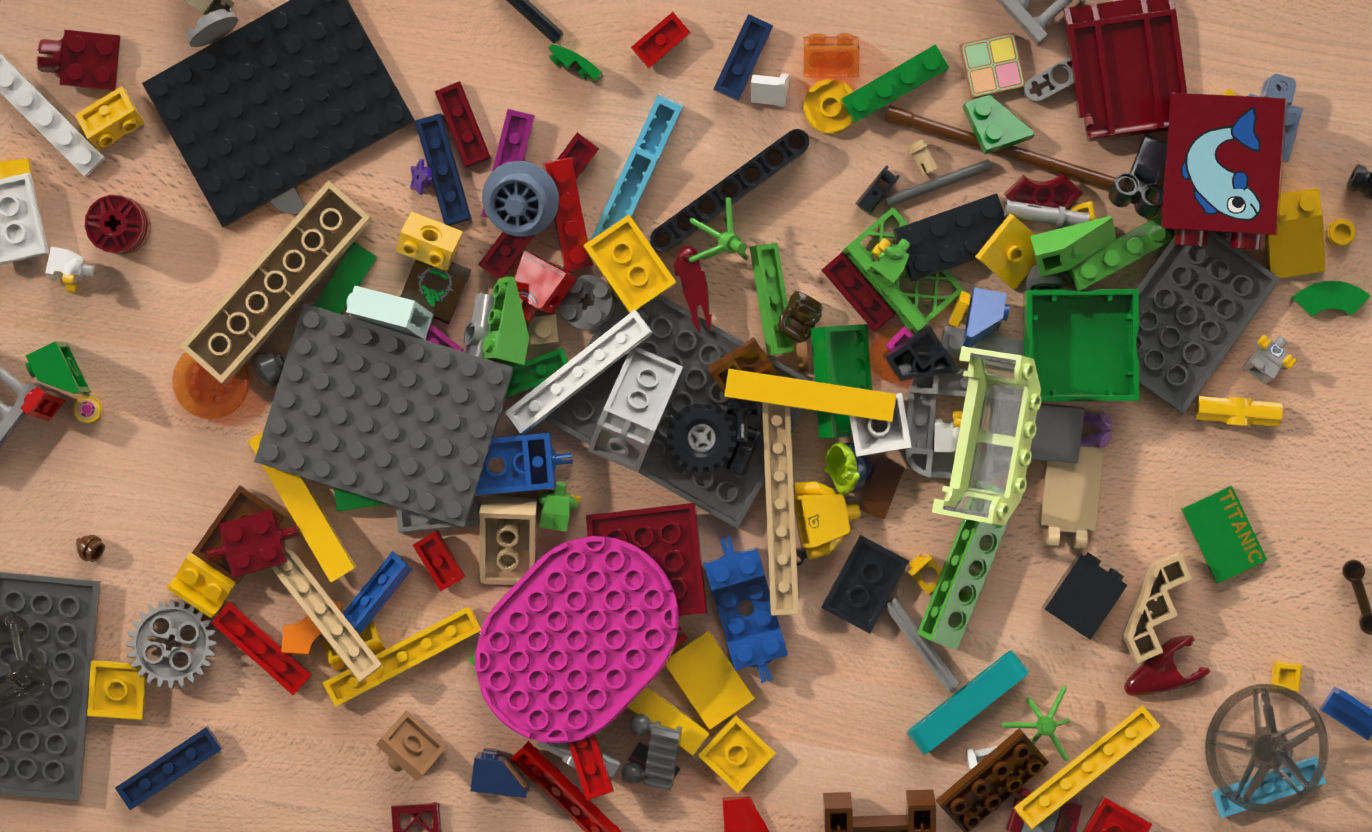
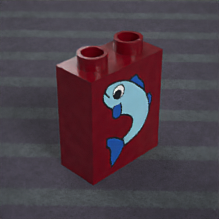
[1161,92,1288,250]

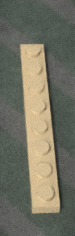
[762,403,799,615]

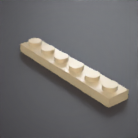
[271,541,382,683]

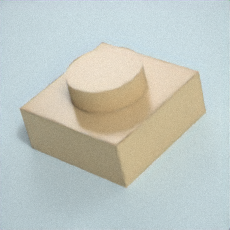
[529,314,559,345]

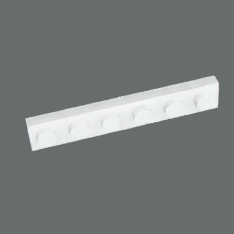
[0,53,106,177]
[505,310,653,435]

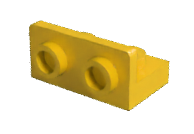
[75,86,145,150]
[167,553,236,618]

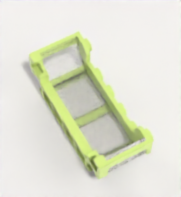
[932,347,1041,526]

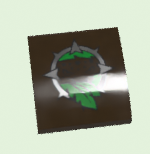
[400,259,471,324]

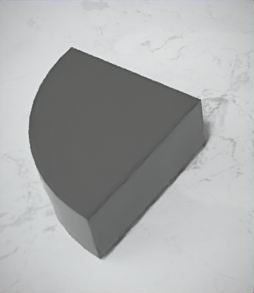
[270,188,305,215]

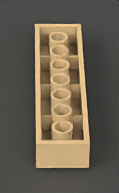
[180,180,372,386]

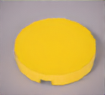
[803,79,854,134]

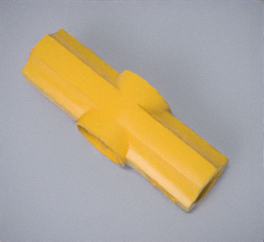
[1195,396,1283,427]

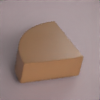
[795,342,809,371]

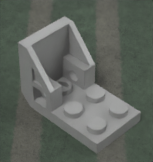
[587,347,683,472]

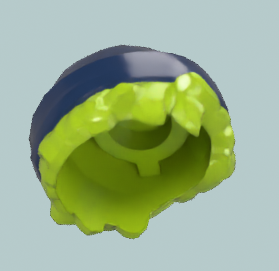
[824,442,872,495]

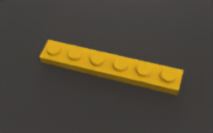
[323,605,481,707]
[1014,705,1161,830]

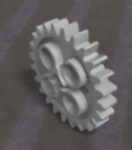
[126,599,217,689]

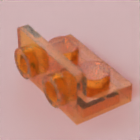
[803,33,860,77]

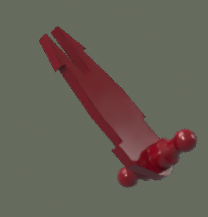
[673,246,712,334]

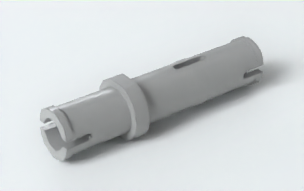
[1004,200,1090,228]

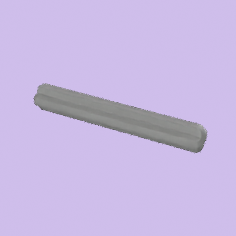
[885,598,959,692]

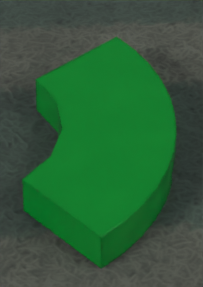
[1291,281,1370,317]

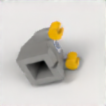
[1243,335,1297,385]

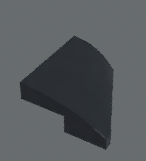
[882,325,960,381]

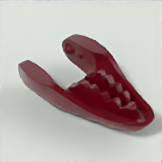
[1124,635,1210,696]

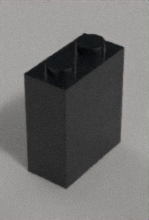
[1042,552,1127,640]

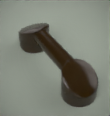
[1342,559,1372,635]

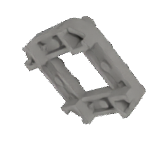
[904,368,1021,482]

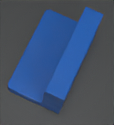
[1319,686,1372,740]

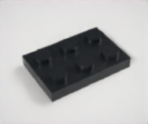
[821,535,909,634]

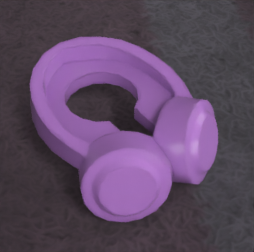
[1080,411,1112,448]

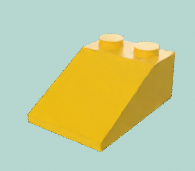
[1265,188,1326,278]

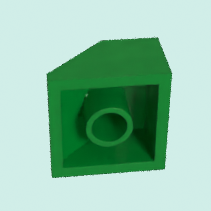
[25,341,91,394]

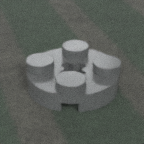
[560,275,616,331]

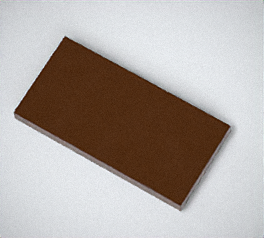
[935,728,1049,832]

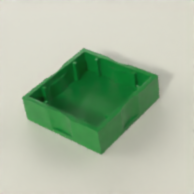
[1023,289,1139,402]

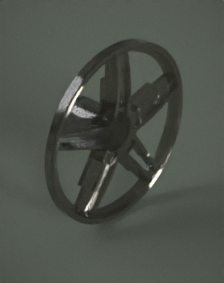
[1205,684,1329,813]

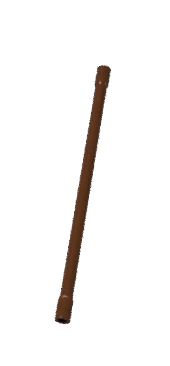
[884,105,1163,206]

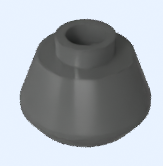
[1025,264,1064,290]
[252,351,285,387]

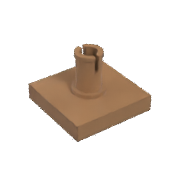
[376,711,447,781]

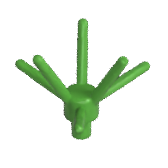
[689,197,749,262]
[1002,686,1070,761]

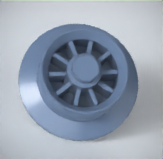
[482,161,559,237]

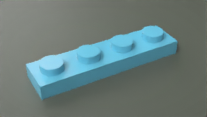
[1211,756,1326,818]

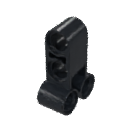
[1108,134,1167,218]

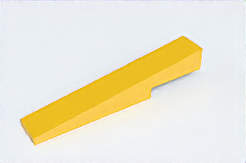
[725,369,897,422]
[248,431,357,582]
[628,686,710,756]

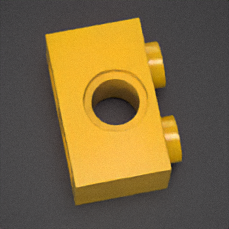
[396,211,463,271]

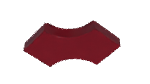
[1004,173,1083,210]

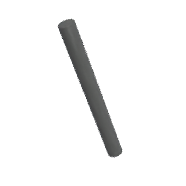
[885,159,992,207]

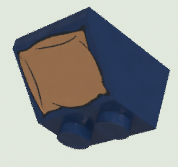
[470,748,530,798]

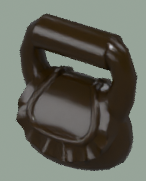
[778,291,823,343]

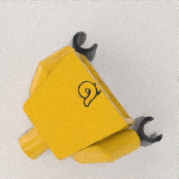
[793,481,860,566]

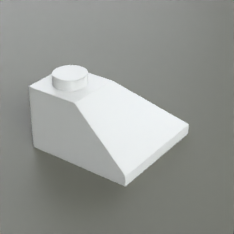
[849,393,911,457]

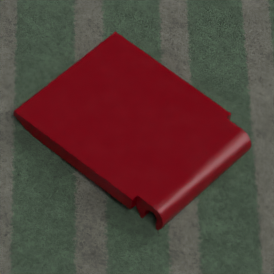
[1063,0,1187,142]

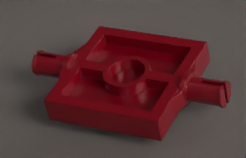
[206,509,300,578]

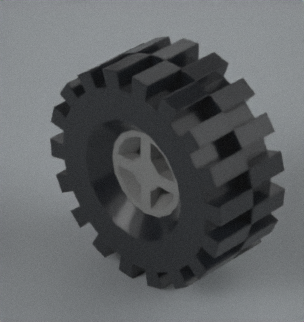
[667,403,736,473]

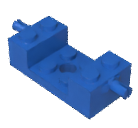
[476,433,573,495]
[704,536,788,683]

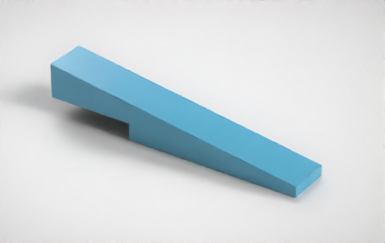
[591,94,684,240]

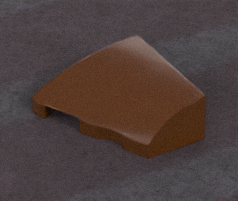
[708,337,779,395]

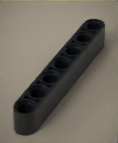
[650,129,810,253]

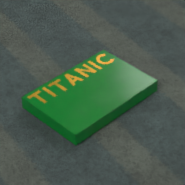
[1181,485,1267,584]

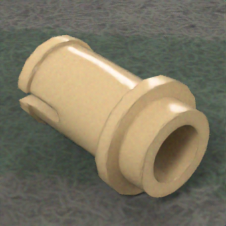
[908,139,938,176]

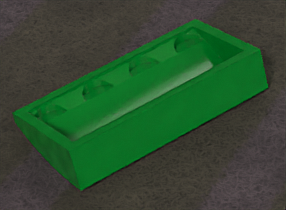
[811,324,872,438]

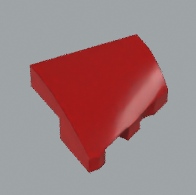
[722,796,770,832]

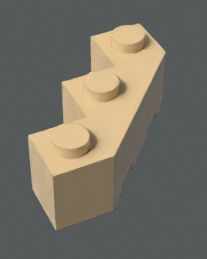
[1122,552,1192,663]

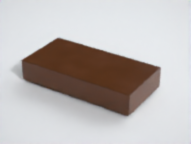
[859,458,904,519]

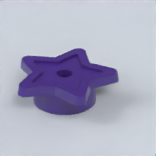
[410,159,432,195]

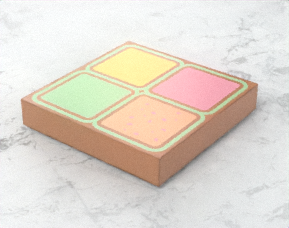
[959,32,1025,99]

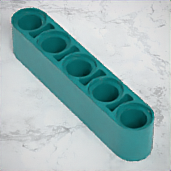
[906,650,1029,755]

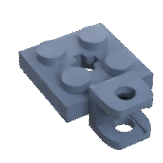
[1247,74,1303,163]

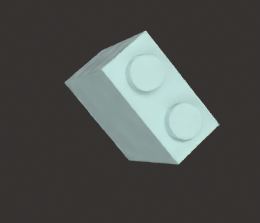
[346,286,434,340]

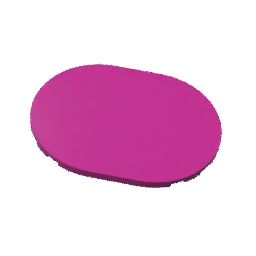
[475,536,679,743]

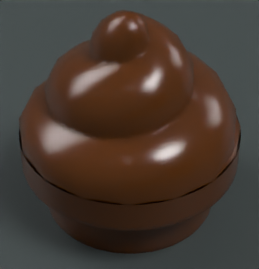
[76,535,105,562]

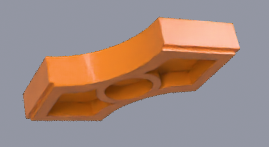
[281,601,342,656]

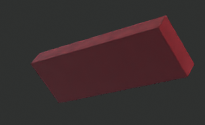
[435,81,491,168]
[821,252,896,333]

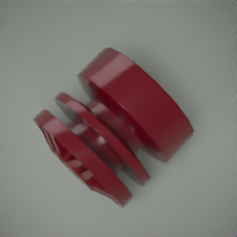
[84,195,151,255]

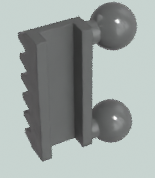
[622,714,682,790]

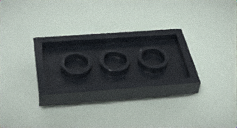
[893,193,1006,282]

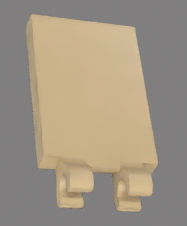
[1040,446,1104,549]

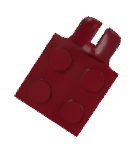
[37,29,121,91]

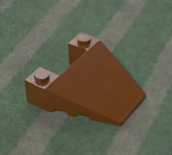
[823,789,936,832]

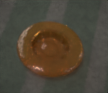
[172,352,249,419]

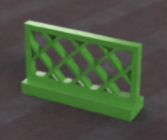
[841,207,965,334]

